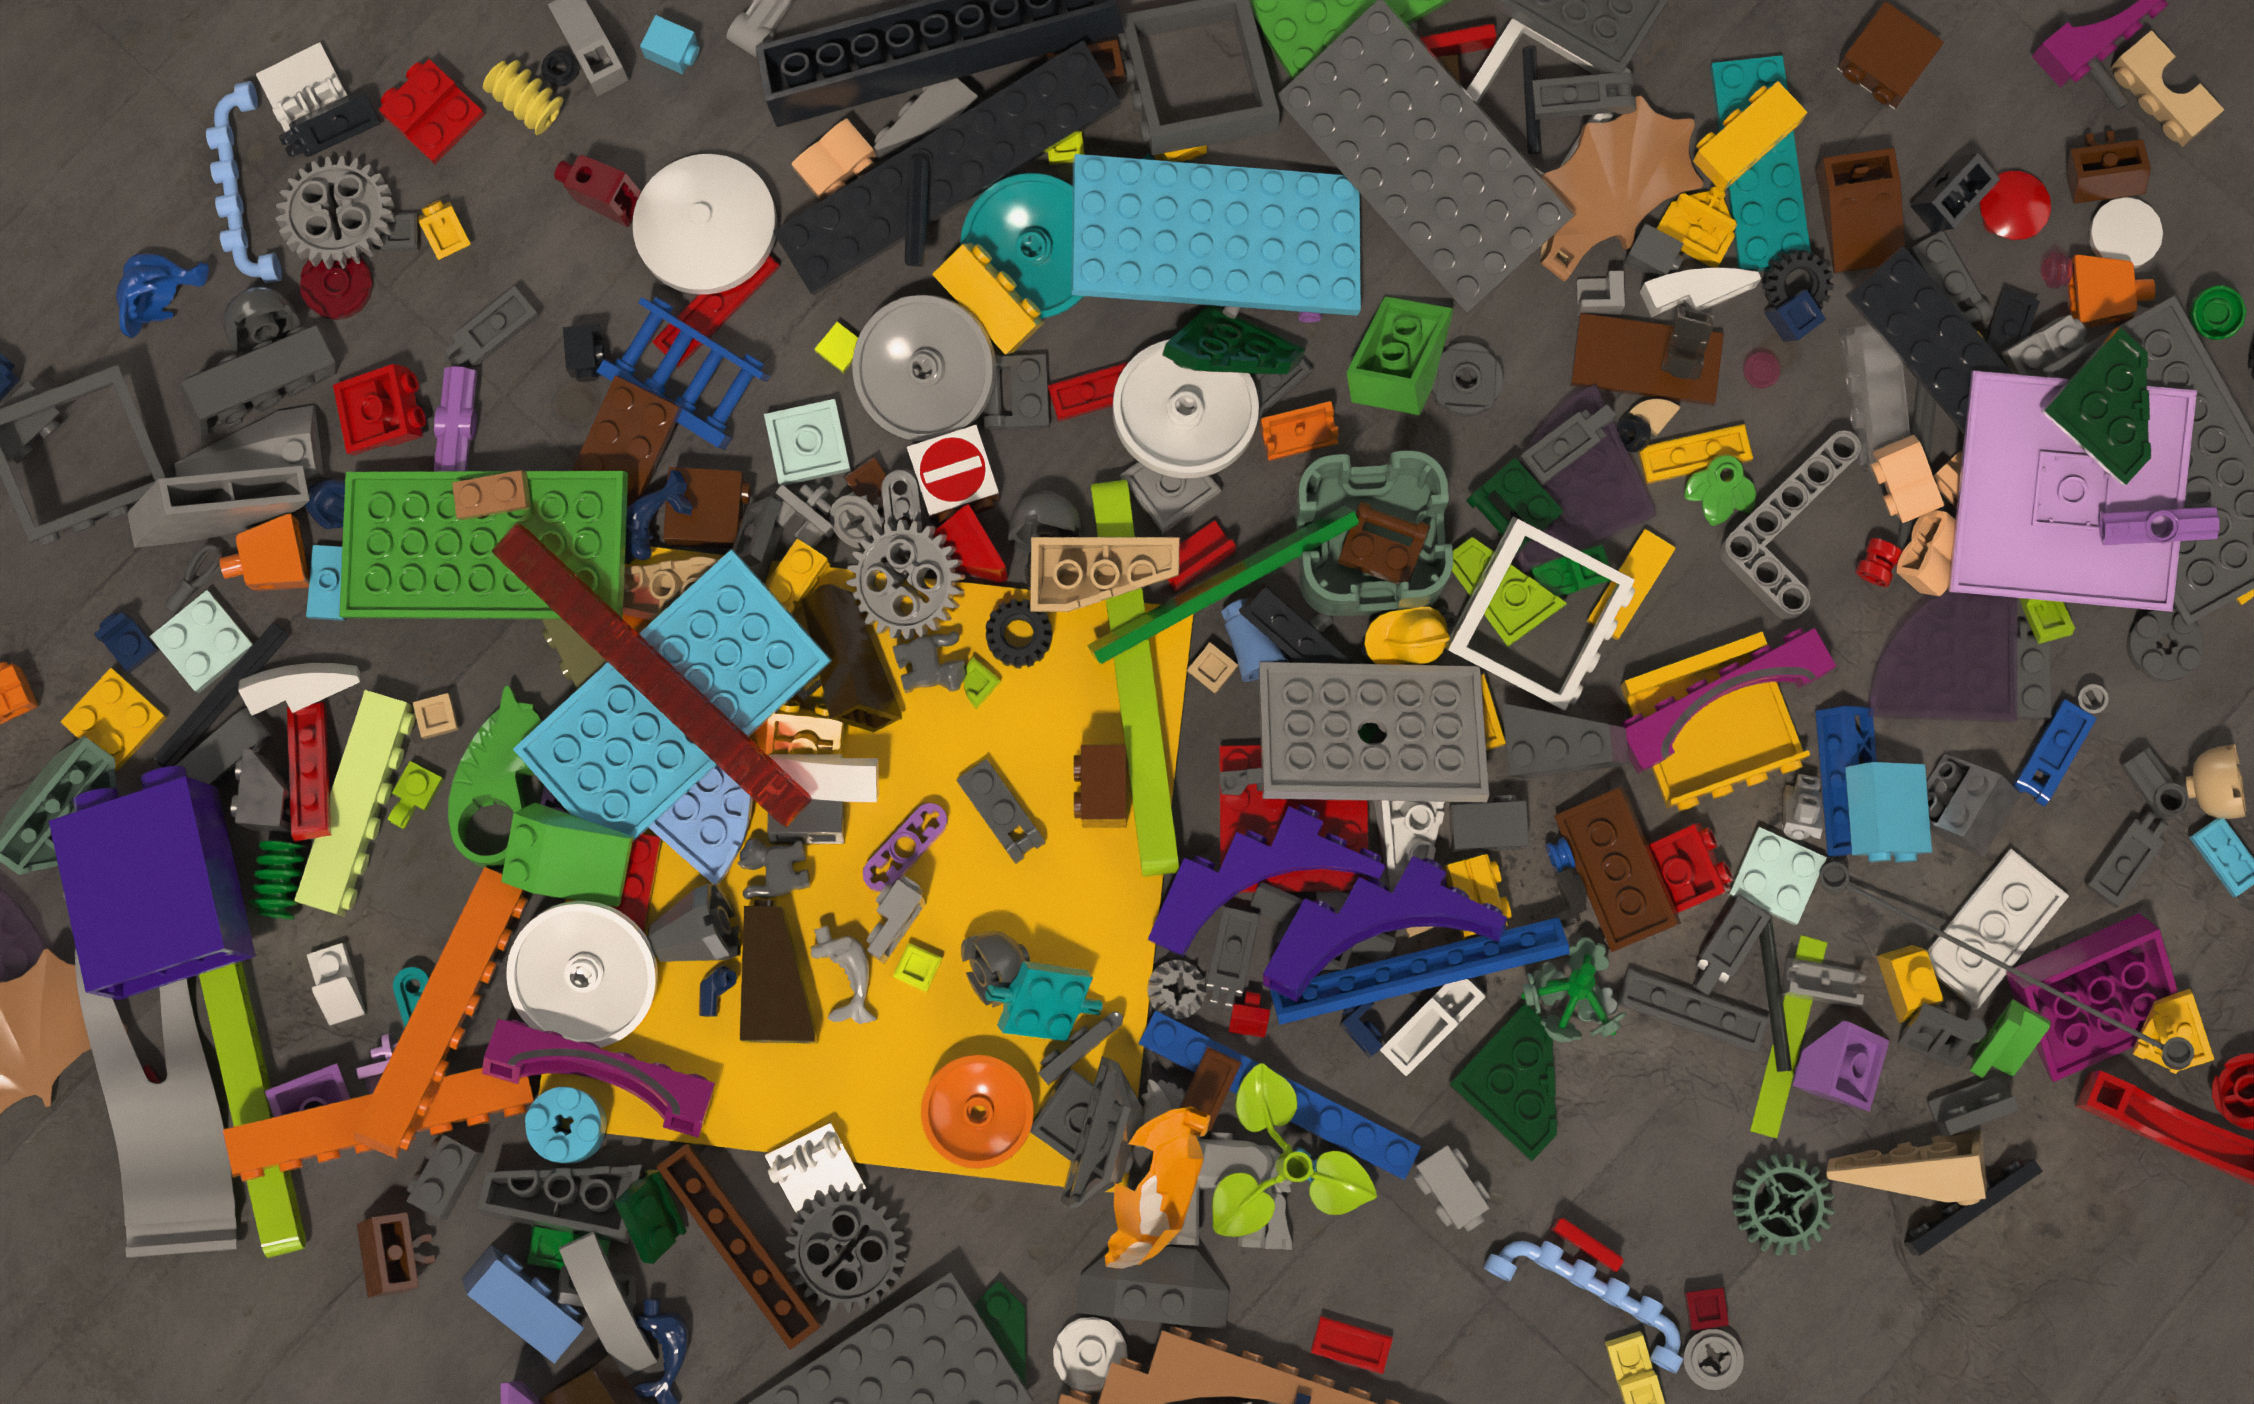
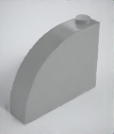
[127,465,310,548]

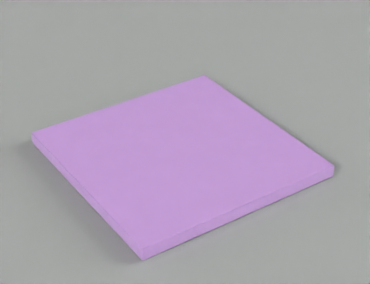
[1948,371,2197,612]

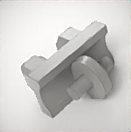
[775,485,835,548]
[1782,774,1823,840]

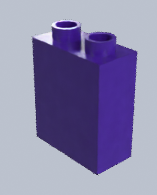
[49,766,256,1000]

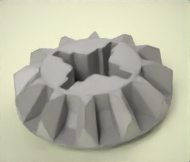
[830,492,885,549]
[1147,960,1207,1019]
[1683,1329,1744,1390]

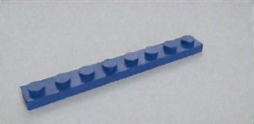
[1270,917,1570,1025]
[1138,1010,1421,1180]

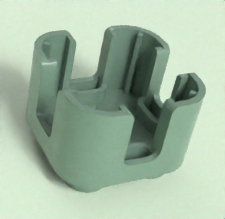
[1295,451,1453,617]

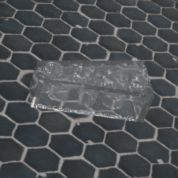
[1838,323,1910,473]

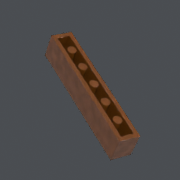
[656,1144,824,1350]

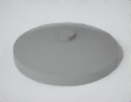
[852,295,996,441]

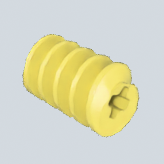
[482,60,564,136]

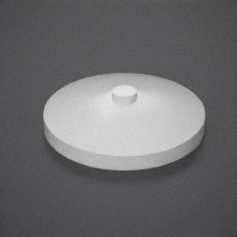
[632,154,777,294]
[1112,340,1259,478]
[507,901,658,1048]

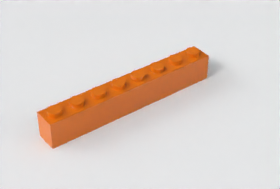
[354,867,529,1159]
[223,1067,534,1182]

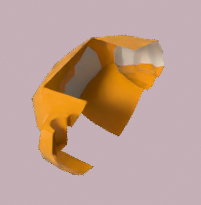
[1105,1107,1211,1269]

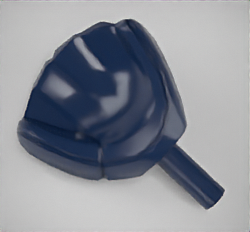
[305,478,345,530]

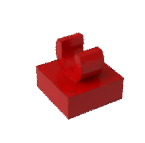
[1228,991,1270,1038]

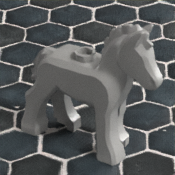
[1133,1079,1292,1250]

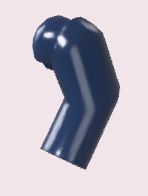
[699,966,737,1017]

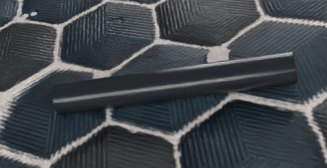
[1522,48,1542,154]

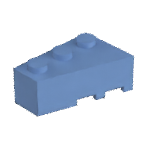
[462,1244,584,1364]

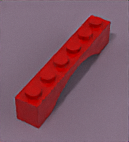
[2075,1070,2254,1186]

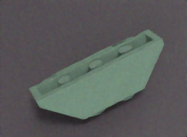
[0,736,117,875]

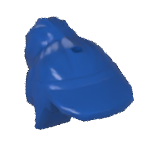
[116,253,209,338]

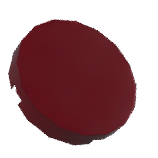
[300,257,373,320]

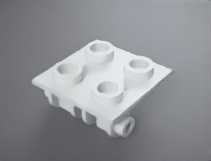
[256,42,347,132]
[765,1123,866,1220]

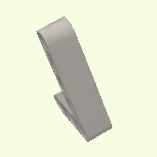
[1720,430,1861,620]

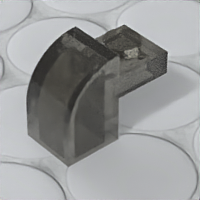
[1661,306,1714,380]

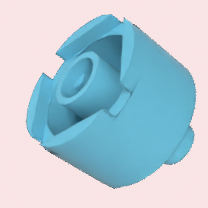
[525,1087,607,1163]

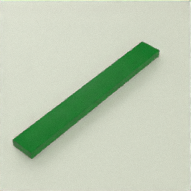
[1087,505,1359,664]

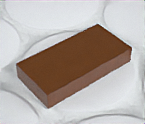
[1178,1047,1242,1131]

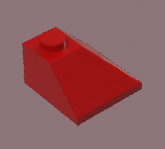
[933,504,1008,583]

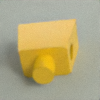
[1876,945,1943,1023]

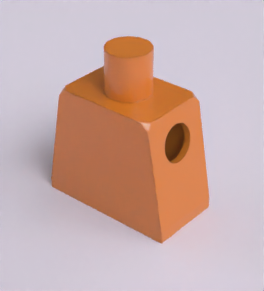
[2066,255,2155,329]
[219,513,310,591]

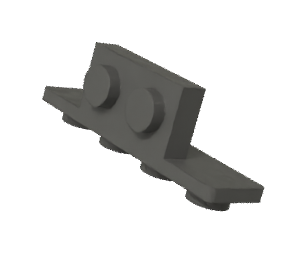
[1250,882,1396,973]

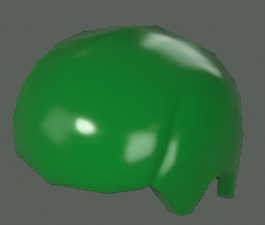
[2189,285,2247,340]

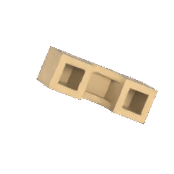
[2111,30,2224,147]

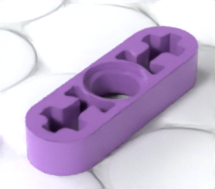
[863,803,948,892]

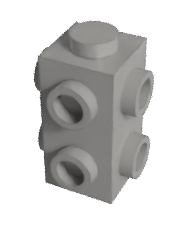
[1413,1145,1490,1232]

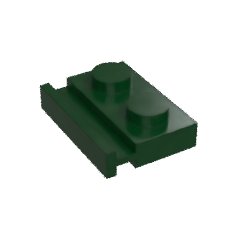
[614,1169,687,1264]

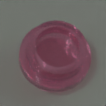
[2041,252,2073,289]
[1743,352,1780,389]

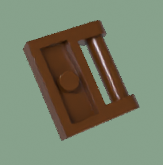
[1338,501,1431,585]

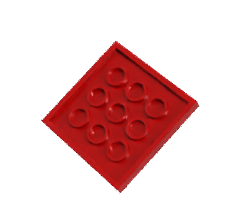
[1219,745,1369,894]

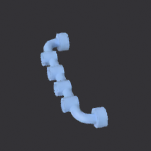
[206,81,282,284]
[1484,1241,1683,1374]

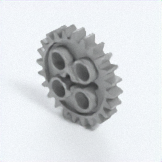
[276,156,395,269]
[846,520,965,639]

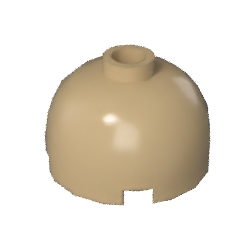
[2186,744,2246,819]

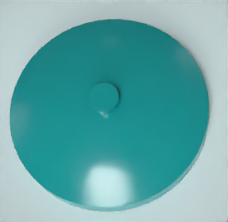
[960,173,1086,319]

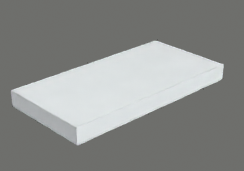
[1927,849,2069,1010]

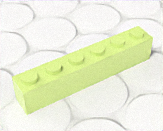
[294,690,416,917]

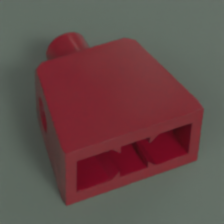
[554,155,641,228]

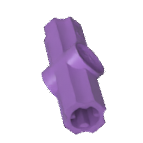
[434,366,477,472]
[2099,507,2220,545]

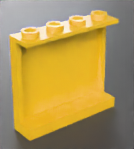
[1620,632,1810,811]

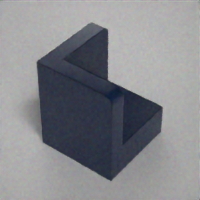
[1764,289,1826,342]

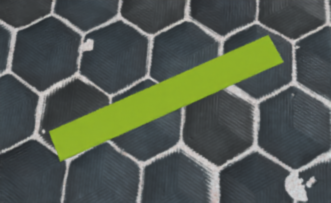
[1750,935,1828,1139]

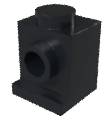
[563,324,605,382]

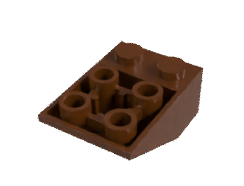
[1815,148,1905,274]

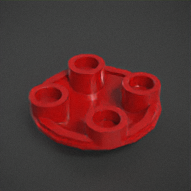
[1980,171,2051,240]

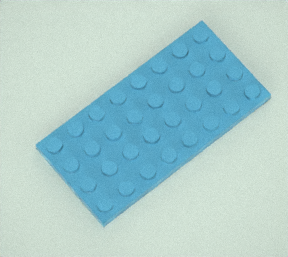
[1071,154,1361,316]
[513,550,832,842]

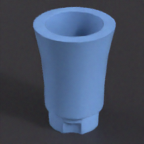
[1221,597,1289,682]

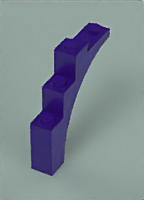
[1148,804,1386,957]
[1263,856,1507,1002]

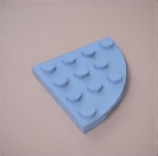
[649,741,753,885]

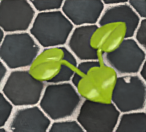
[1212,1063,1377,1237]

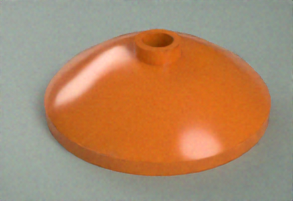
[921,1055,1034,1169]

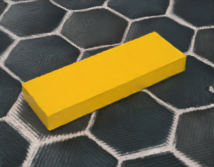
[1638,424,1753,484]
[1586,529,1676,640]

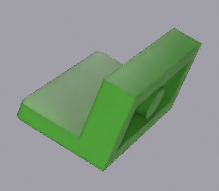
[1970,999,2051,1078]

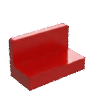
[1167,521,1236,593]

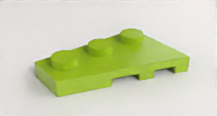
[1452,537,1567,647]

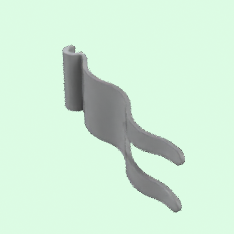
[75,949,237,1258]

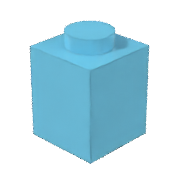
[640,15,700,74]

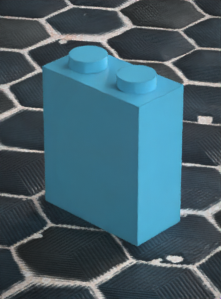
[1846,762,1932,863]

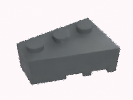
[1502,703,1629,779]

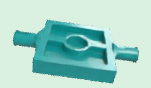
[985,961,1103,1041]

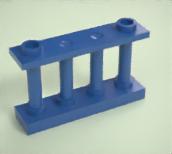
[596,296,770,450]

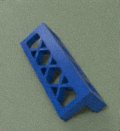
[1816,706,1877,857]

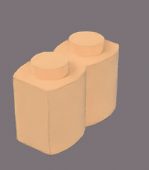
[792,118,876,201]
[1870,435,1944,523]
[1897,510,1956,597]

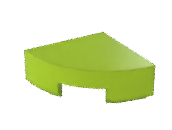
[964,657,1001,710]

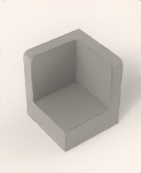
[1576,271,1625,316]

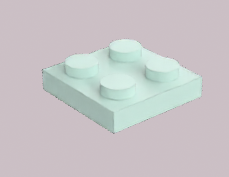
[764,399,851,486]
[150,590,253,694]
[1728,827,1827,925]

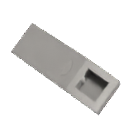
[547,0,629,97]
[874,78,979,160]

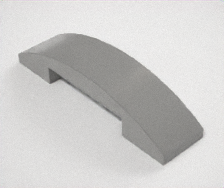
[559,1231,657,1377]

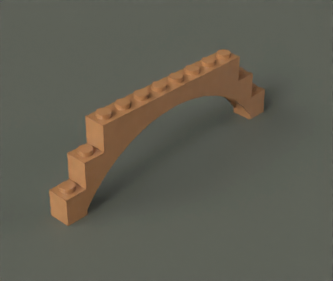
[1057,1326,1401,1404]

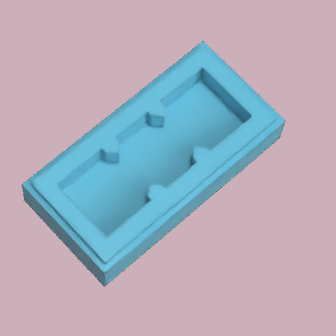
[306,545,345,621]
[2189,818,2254,898]

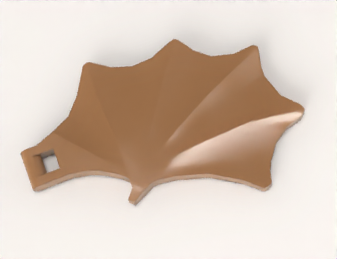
[1540,95,1703,281]
[0,947,128,1115]

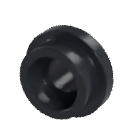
[541,51,578,87]
[1616,416,1651,453]

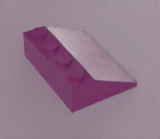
[2006,913,2178,1082]

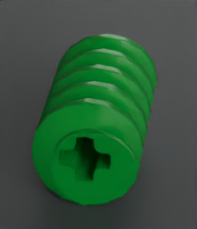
[248,840,305,920]

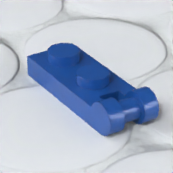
[2012,699,2097,807]

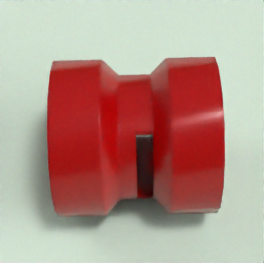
[1855,538,1903,587]

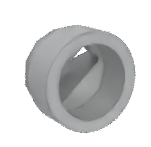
[2078,684,2109,714]

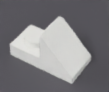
[307,943,366,1026]

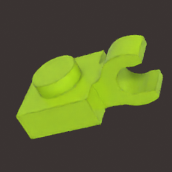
[387,761,444,830]

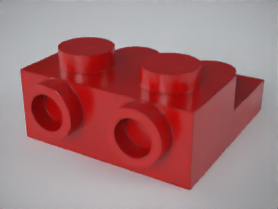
[379,59,485,165]
[333,364,426,456]
[1648,823,1733,914]

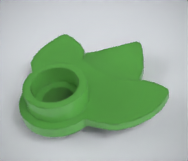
[1684,454,1756,526]

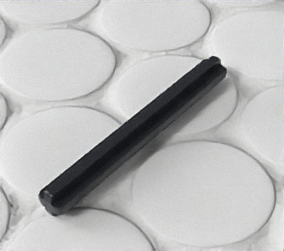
[154,623,289,767]

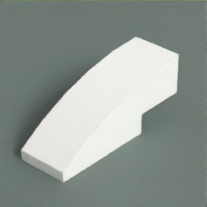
[1640,268,1761,317]
[238,663,360,715]
[768,754,879,802]
[1380,978,1487,1076]

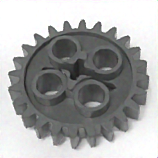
[785,1189,907,1313]

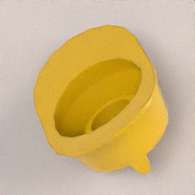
[1364,606,1450,665]

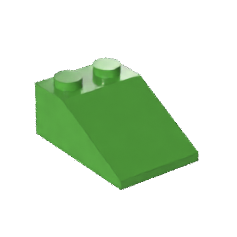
[1346,296,1453,415]
[501,802,633,907]

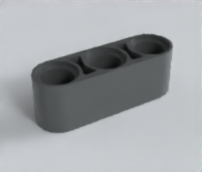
[175,708,273,787]

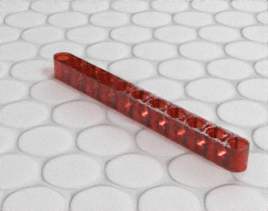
[492,522,813,827]

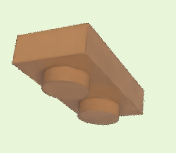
[452,470,531,520]

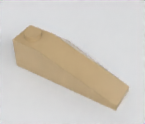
[1030,537,1180,612]
[623,556,719,621]
[1827,1130,1987,1205]

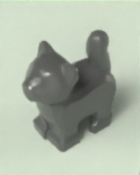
[892,631,967,693]
[738,838,811,900]

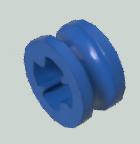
[1545,837,1576,874]

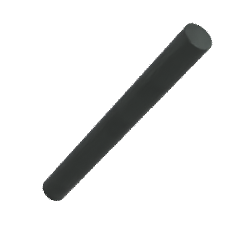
[1759,923,1792,1072]

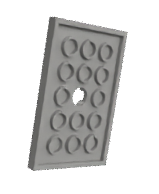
[1258,662,1489,802]

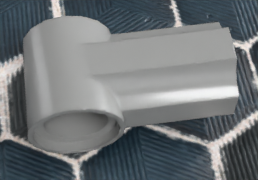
[726,0,793,59]

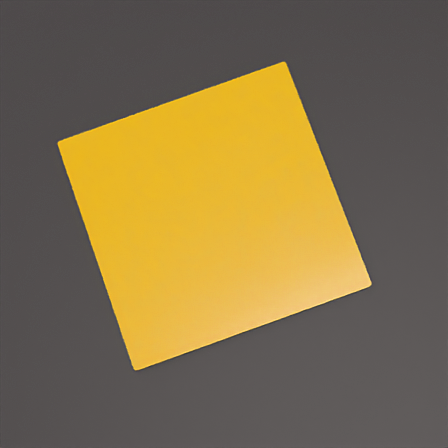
[538,546,1193,1193]

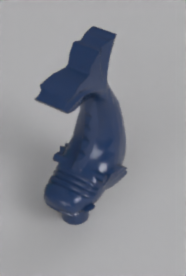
[625,470,693,565]
[633,1298,688,1404]

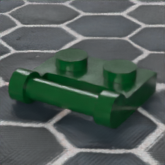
[1466,458,1564,555]

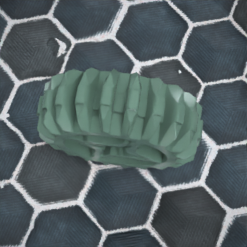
[1732,1154,1835,1256]

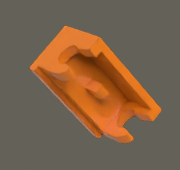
[1259,401,1339,461]

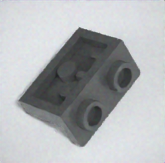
[1928,1077,2020,1137]

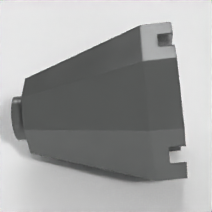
[646,884,742,962]

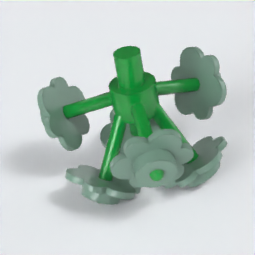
[1521,937,1627,1042]

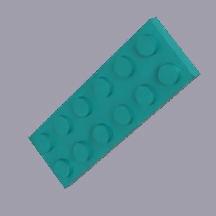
[1710,55,1811,272]

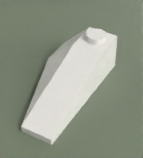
[1371,742,1445,893]

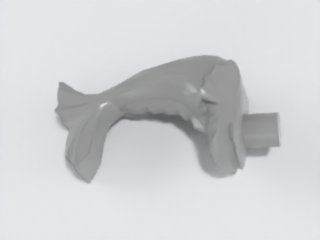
[811,926,877,1024]

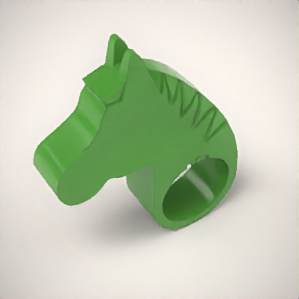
[448,686,543,870]

